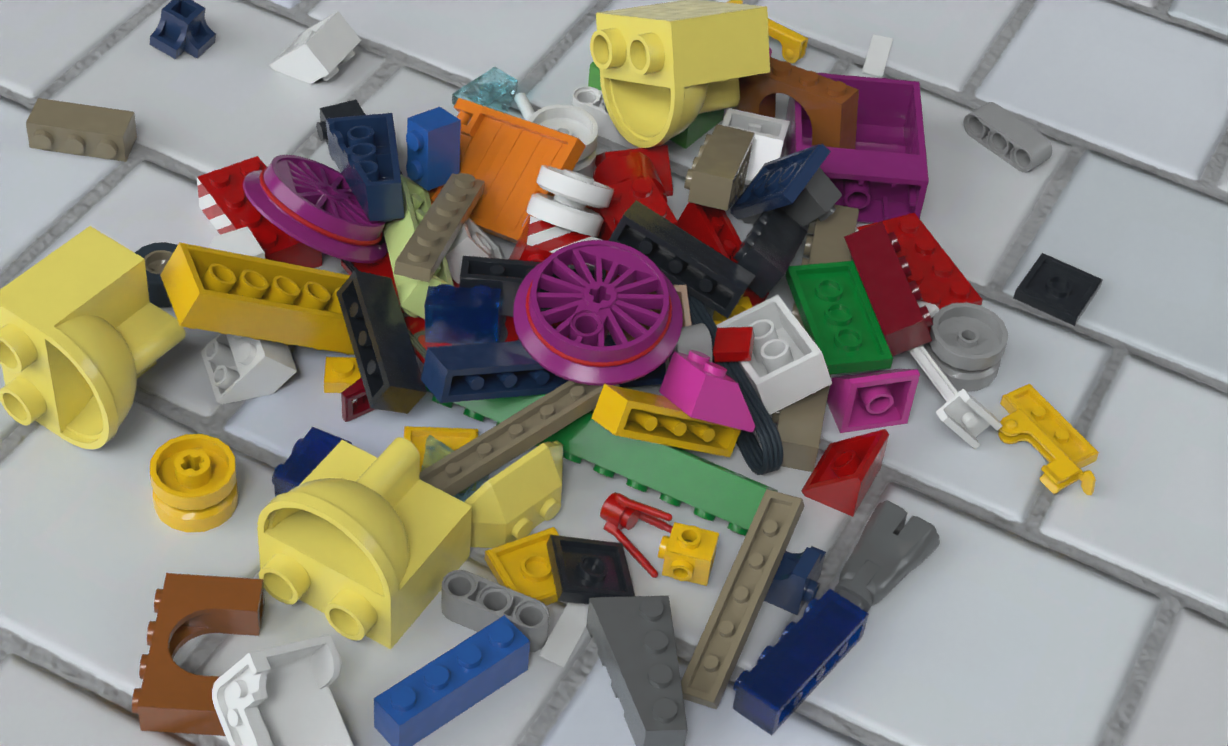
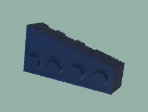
[326,113,405,222]

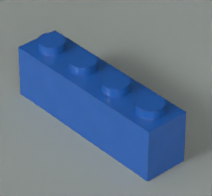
[374,615,530,746]

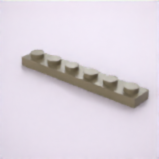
[394,173,485,282]
[419,380,620,496]
[681,489,805,709]

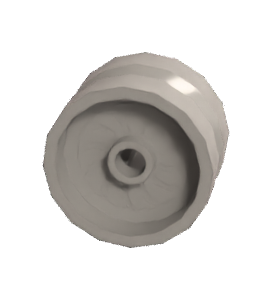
[925,302,1008,392]

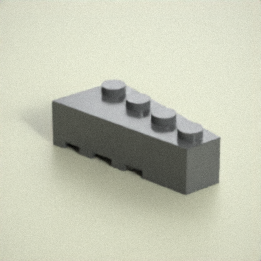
[586,595,688,746]

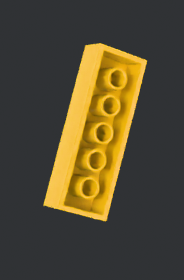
[160,242,355,355]

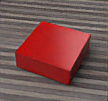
[713,327,755,362]

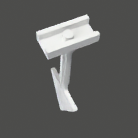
[908,301,1002,449]

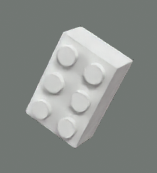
[716,295,832,415]

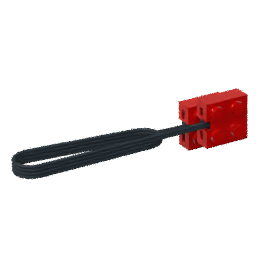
[585,176,784,475]

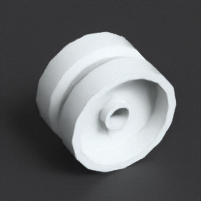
[528,104,598,177]
[526,165,614,237]

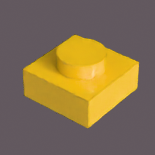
[324,357,361,393]

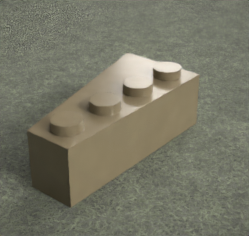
[684,124,755,211]

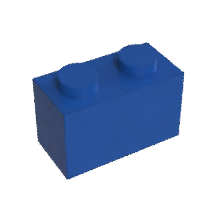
[406,107,461,191]

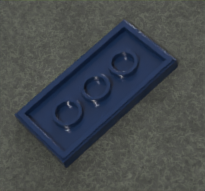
[730,144,831,220]

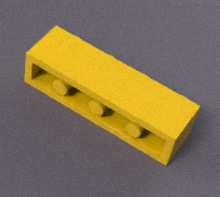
[591,384,741,457]

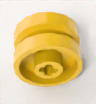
[150,434,238,532]

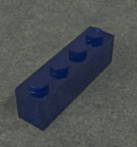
[732,589,869,736]

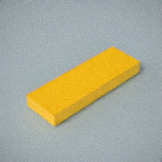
[1000,383,1099,468]

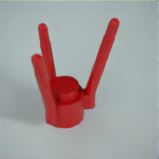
[600,492,673,578]

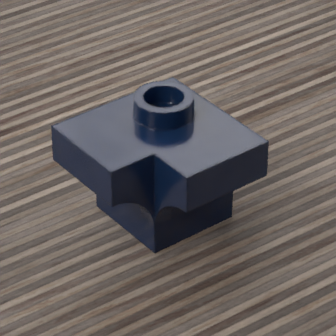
[149,0,216,59]
[764,546,826,616]

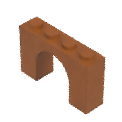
[732,57,859,149]
[132,573,265,736]

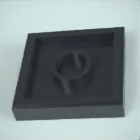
[1013,253,1103,326]
[546,535,635,604]

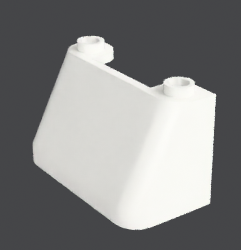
[212,634,354,746]

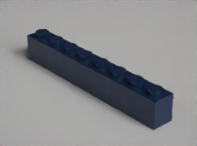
[421,334,666,403]

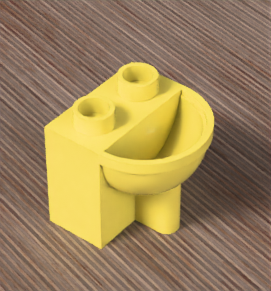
[590,0,770,148]
[0,226,186,449]
[257,437,472,650]

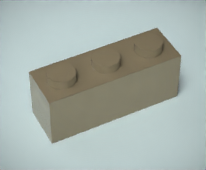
[26,98,137,162]

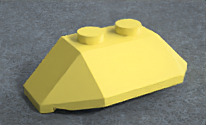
[465,441,563,548]

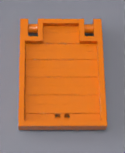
[428,98,586,244]

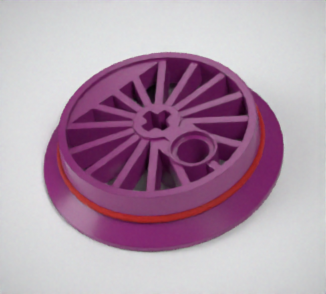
[243,155,387,263]
[513,240,683,386]

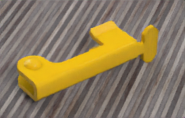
[726,0,808,63]
[998,409,1096,495]

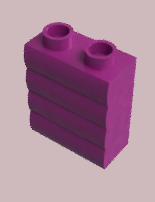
[786,73,929,223]

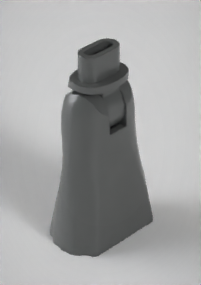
[830,500,940,621]

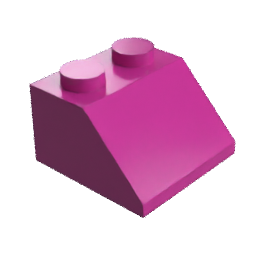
[659,350,755,433]
[827,369,920,433]

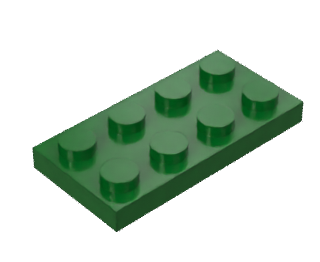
[785,261,893,375]

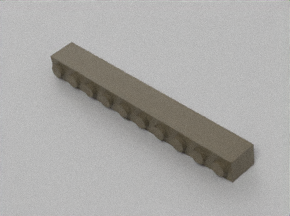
[772,204,859,472]

